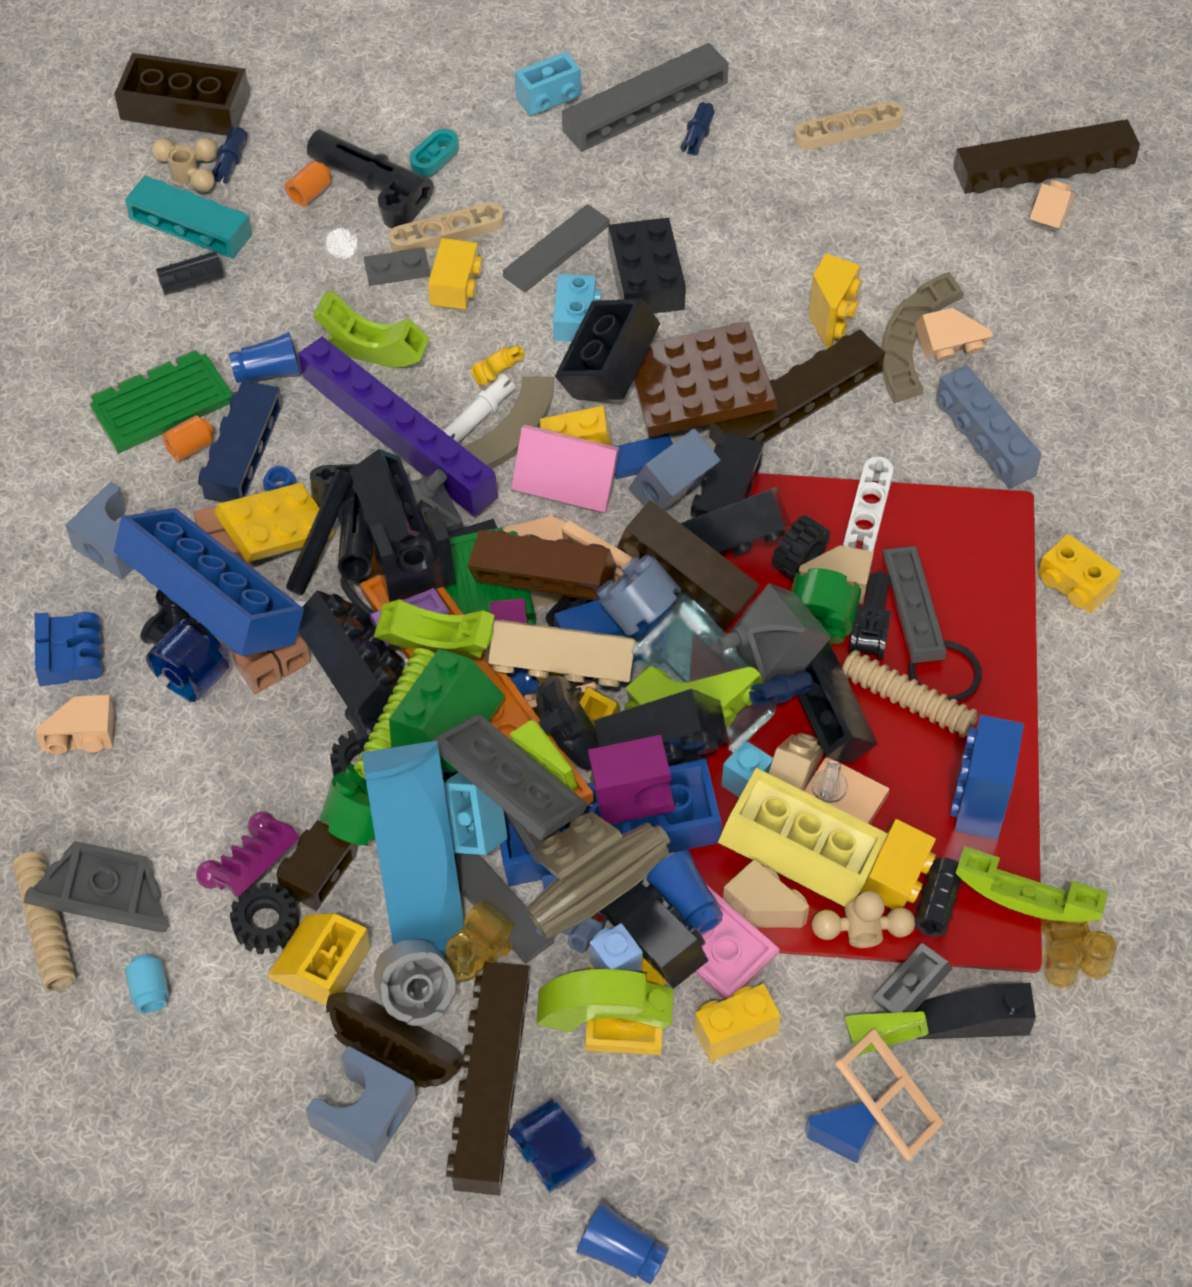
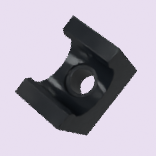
[370,507,456,602]

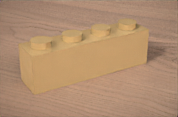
[485,619,635,687]

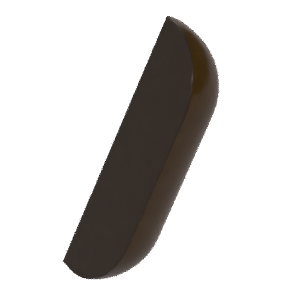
[326,993,464,1088]

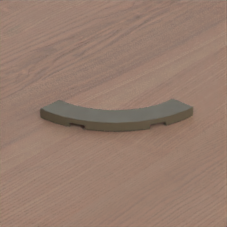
[881,272,964,404]
[421,377,554,478]

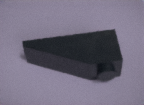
[914,983,1036,1040]

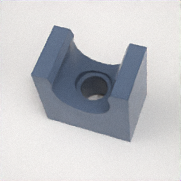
[629,428,721,511]
[65,482,157,580]
[306,1046,417,1163]

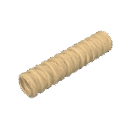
[842,650,978,738]
[12,852,76,991]

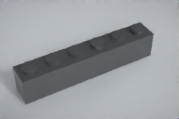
[562,43,729,152]

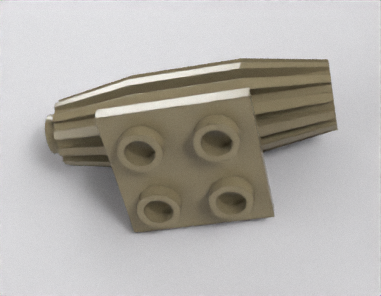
[525,812,671,939]

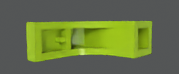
[312,290,430,368]
[374,600,495,659]
[536,969,674,1032]

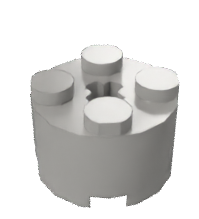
[374,939,456,1026]

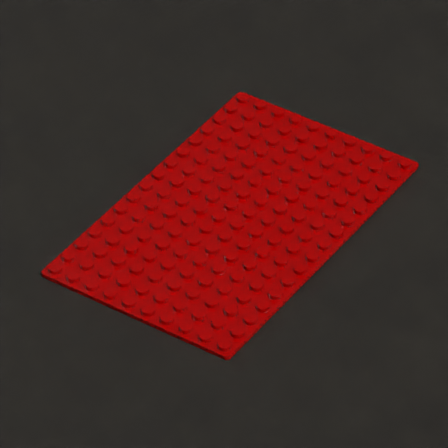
[675,473,1042,973]

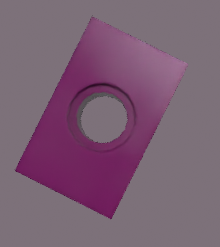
[588,735,675,824]

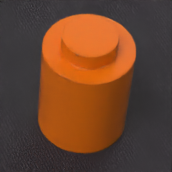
[284,161,331,207]
[161,415,215,462]

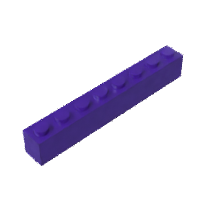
[298,336,498,516]

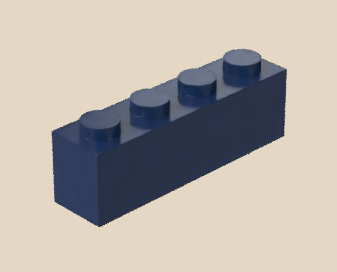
[198,380,283,503]

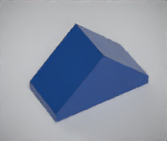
[805,1098,883,1163]

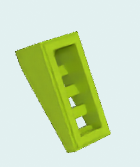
[509,719,577,791]
[844,1012,929,1056]

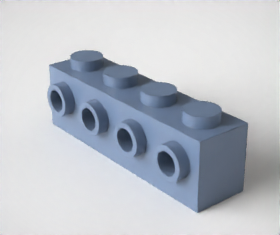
[936,365,1042,489]

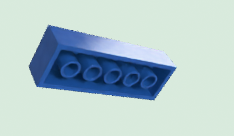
[114,508,304,656]
[500,759,722,887]

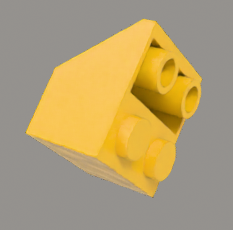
[809,253,863,348]
[267,913,370,1006]

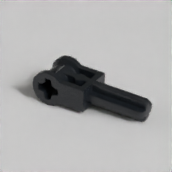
[849,570,891,659]

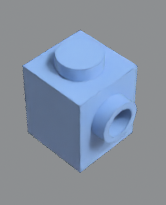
[590,923,643,973]

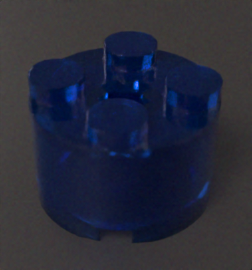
[146,619,230,702]
[508,1097,597,1194]

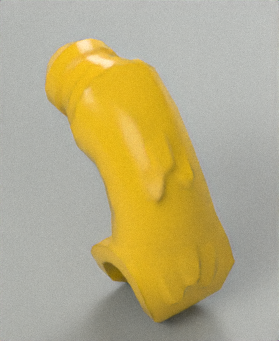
[470,345,525,386]

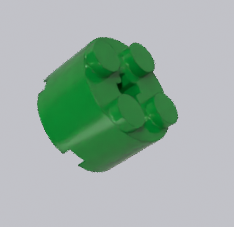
[791,568,861,644]
[320,765,377,846]

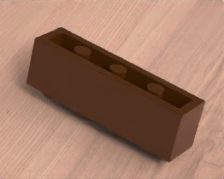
[467,529,616,601]

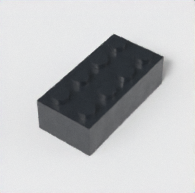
[298,590,404,720]

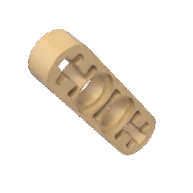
[794,101,904,149]
[389,202,504,252]

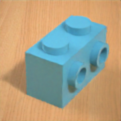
[515,51,581,116]
[553,274,601,342]
[444,772,507,855]

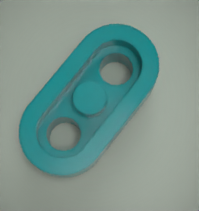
[410,129,459,176]

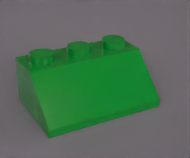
[389,649,505,772]

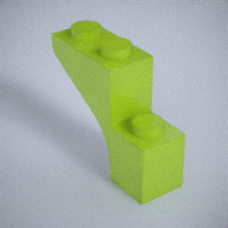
[625,665,763,727]

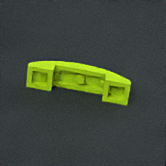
[956,846,1108,922]

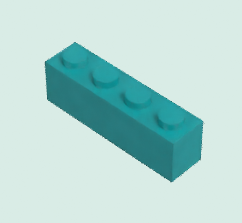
[125,175,252,259]

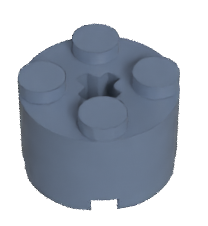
[596,555,681,635]

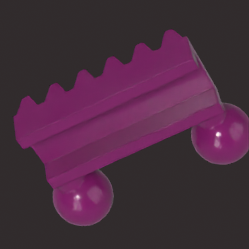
[196,811,300,897]

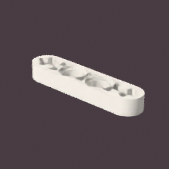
[843,457,893,552]

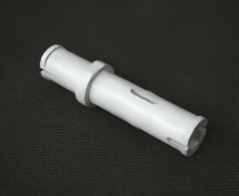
[444,374,515,443]

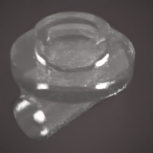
[326,228,359,259]
[811,761,848,803]

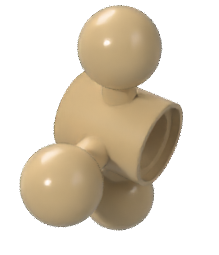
[152,137,218,193]
[812,891,915,948]

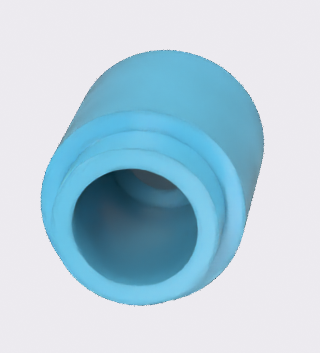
[125,954,169,1014]

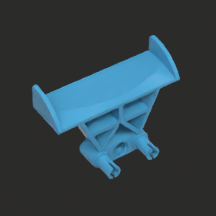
[362,741,466,956]

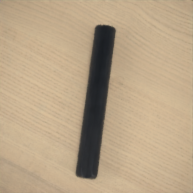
[286,469,353,595]

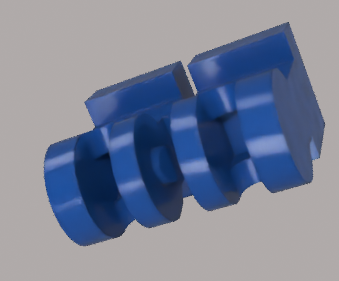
[34,612,102,687]

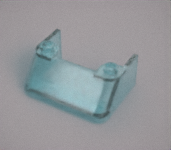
[631,592,777,753]

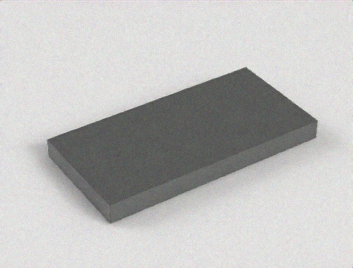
[433,714,588,840]

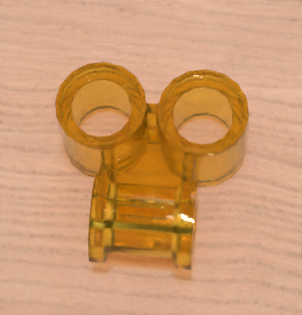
[445,900,514,982]
[1041,918,1117,989]

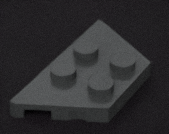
[24,841,168,932]

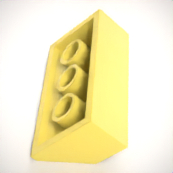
[718,768,888,907]

